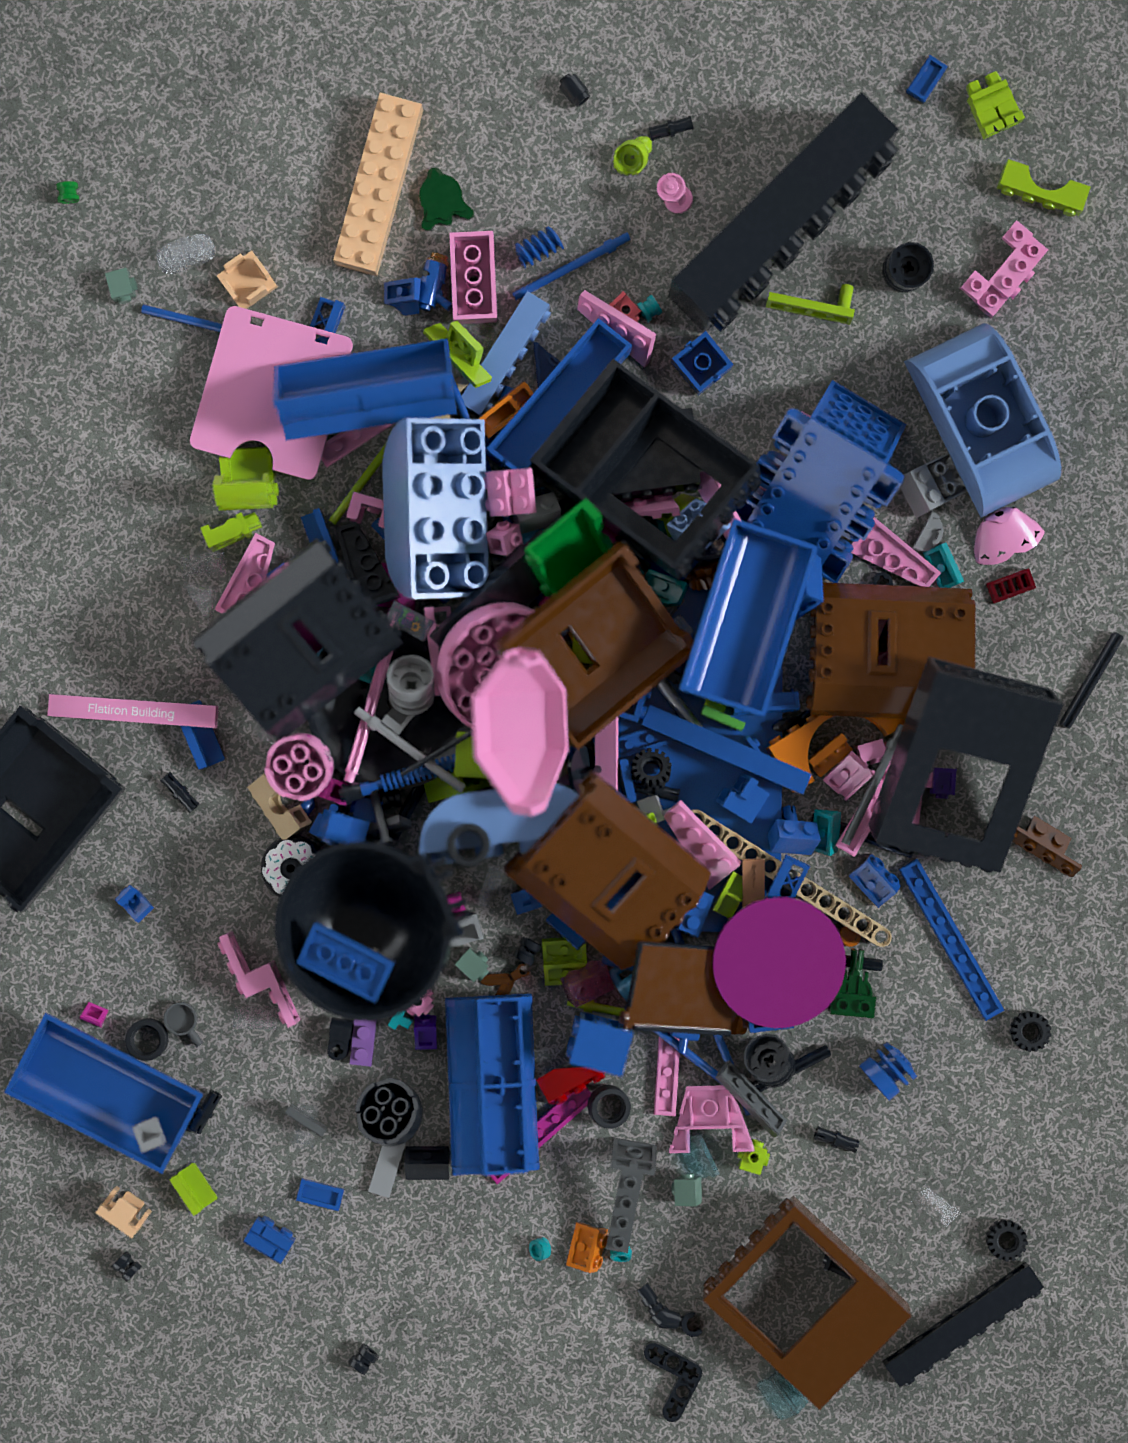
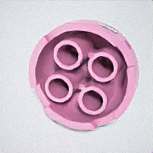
[265,733,333,801]

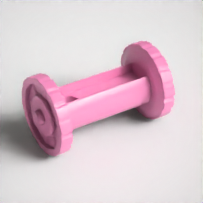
[657,173,693,214]

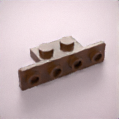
[1012,815,1082,877]

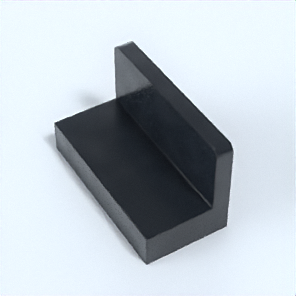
[405,1146,449,1180]

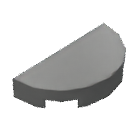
[912,510,944,551]

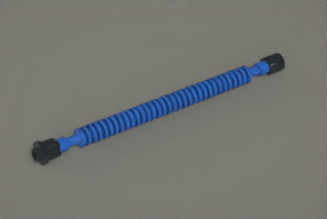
[338,754,455,805]

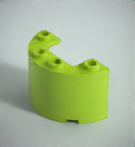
[213,447,279,511]

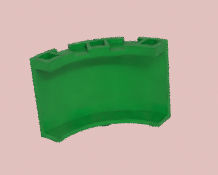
[525,498,614,598]

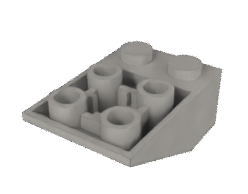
[900,453,968,518]

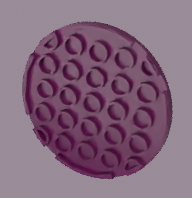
[713,896,846,1028]

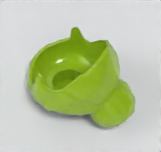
[613,136,652,176]

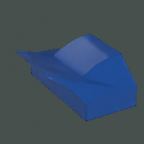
[384,277,421,316]

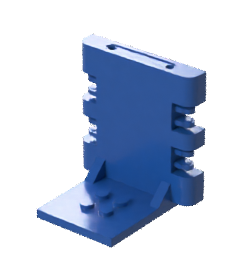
[736,380,907,583]

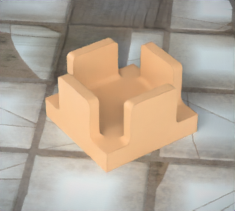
[217,251,278,309]
[96,1186,152,1238]

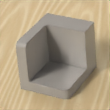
[381,707,415,735]
[637,795,670,823]
[133,1117,166,1152]

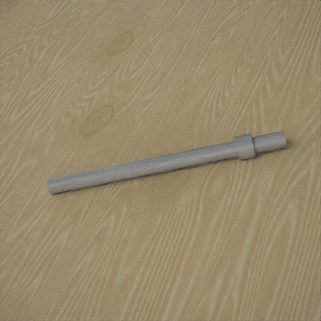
[354,707,466,793]

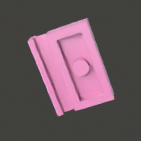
[823,751,875,801]

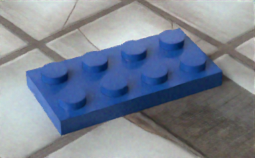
[297,922,395,1003]

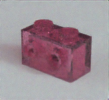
[560,960,615,1008]

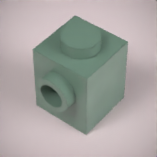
[105,268,138,304]
[455,947,489,982]
[671,1172,702,1206]

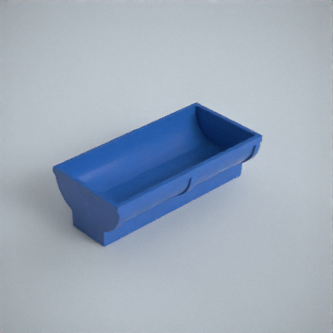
[273,338,457,441]
[679,519,818,717]
[445,994,540,1176]
[4,1013,203,1174]

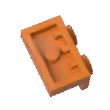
[808,733,853,777]
[566,1222,608,1273]

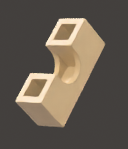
[247,773,312,840]

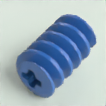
[515,226,564,270]

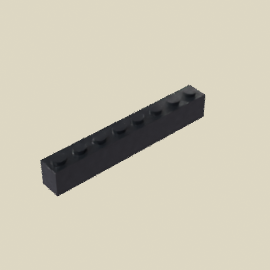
[882,1262,1044,1387]

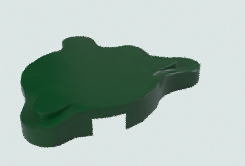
[419,168,474,231]

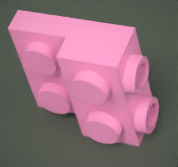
[483,468,537,517]

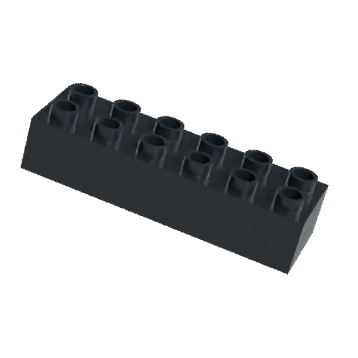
[668,92,900,332]

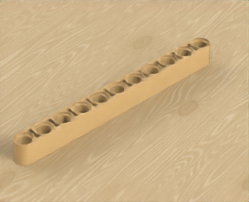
[691,809,892,947]

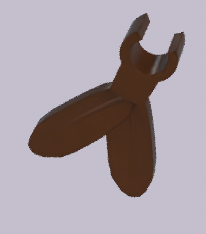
[480,963,531,995]

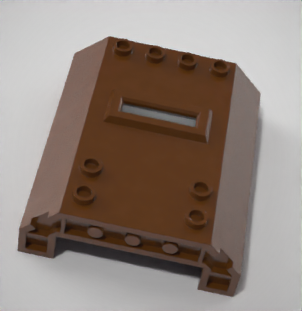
[495,543,694,750]
[806,582,976,719]
[503,770,711,970]

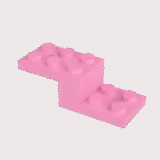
[218,931,300,1027]

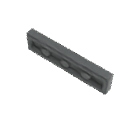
[715,1060,787,1138]

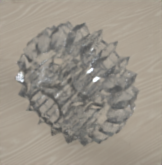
[156,234,216,274]

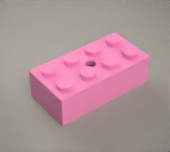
[449,231,498,324]

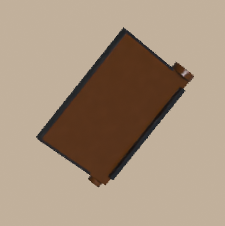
[619,941,748,1036]

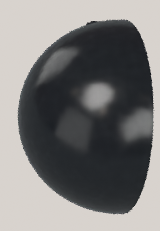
[274,841,473,1021]

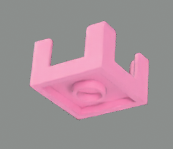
[346,492,384,528]

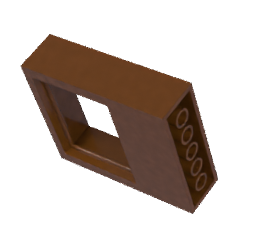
[703,1195,912,1410]

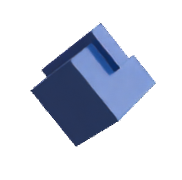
[715,772,770,824]

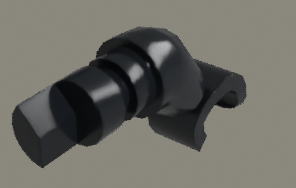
[637,1282,703,1337]

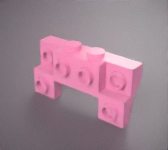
[960,220,1048,318]

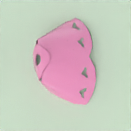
[974,507,1044,565]

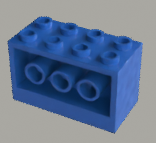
[566,1011,633,1077]

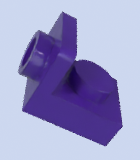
[930,767,957,799]
[414,1014,437,1050]

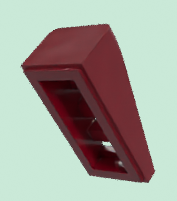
[986,568,1036,604]

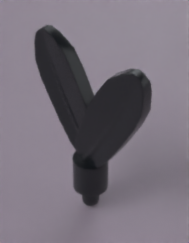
[772,710,811,735]

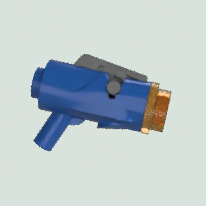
[418,252,453,312]

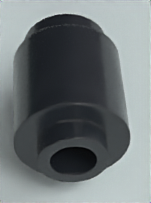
[559,73,590,107]

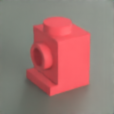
[609,291,641,322]

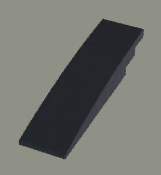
[429,515,563,649]

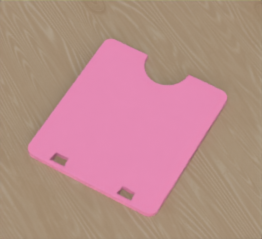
[190,306,353,480]

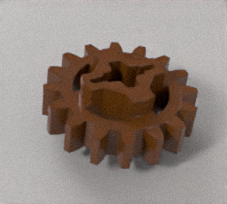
[686,560,720,591]

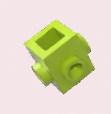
[737,1139,770,1175]

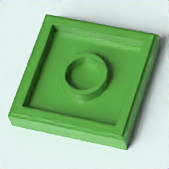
[700,705,746,731]

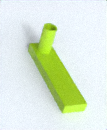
[766,284,855,325]

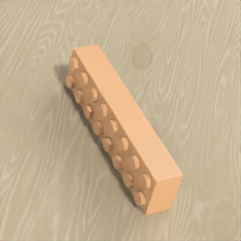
[333,93,423,276]

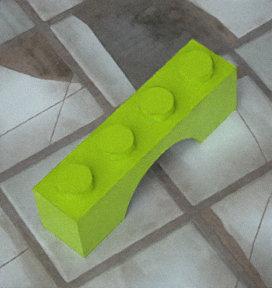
[996,159,1091,217]

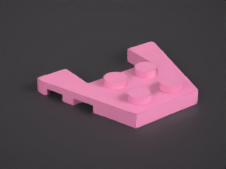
[669,1085,754,1153]

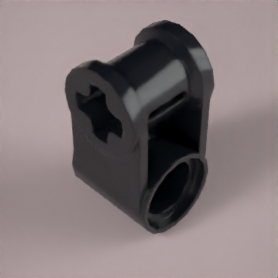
[327,1017,354,1061]

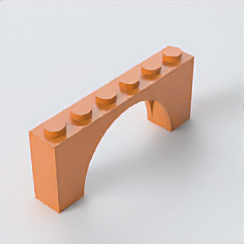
[766,715,905,793]

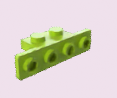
[423,321,492,388]

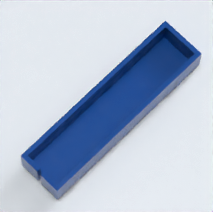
[486,318,632,470]

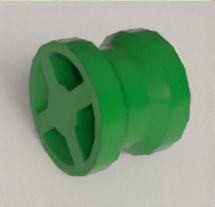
[56,181,80,204]

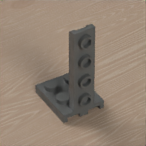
[606,1137,657,1253]

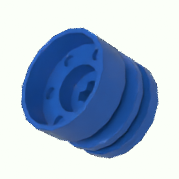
[859,1042,917,1101]

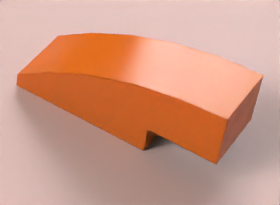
[478,381,534,439]

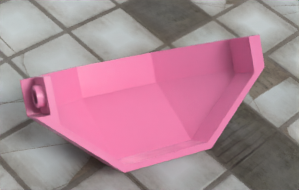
[471,649,568,816]

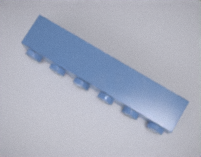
[462,291,551,417]

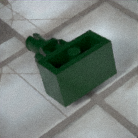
[828,948,876,1018]

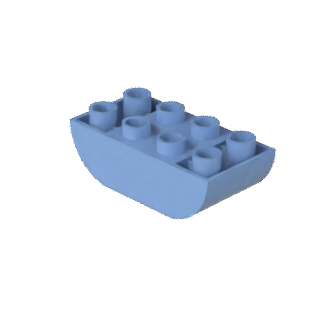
[904,323,1061,517]
[382,418,489,599]
[420,784,579,863]

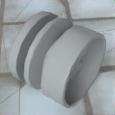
[387,655,435,715]

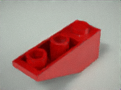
[536,1067,606,1105]

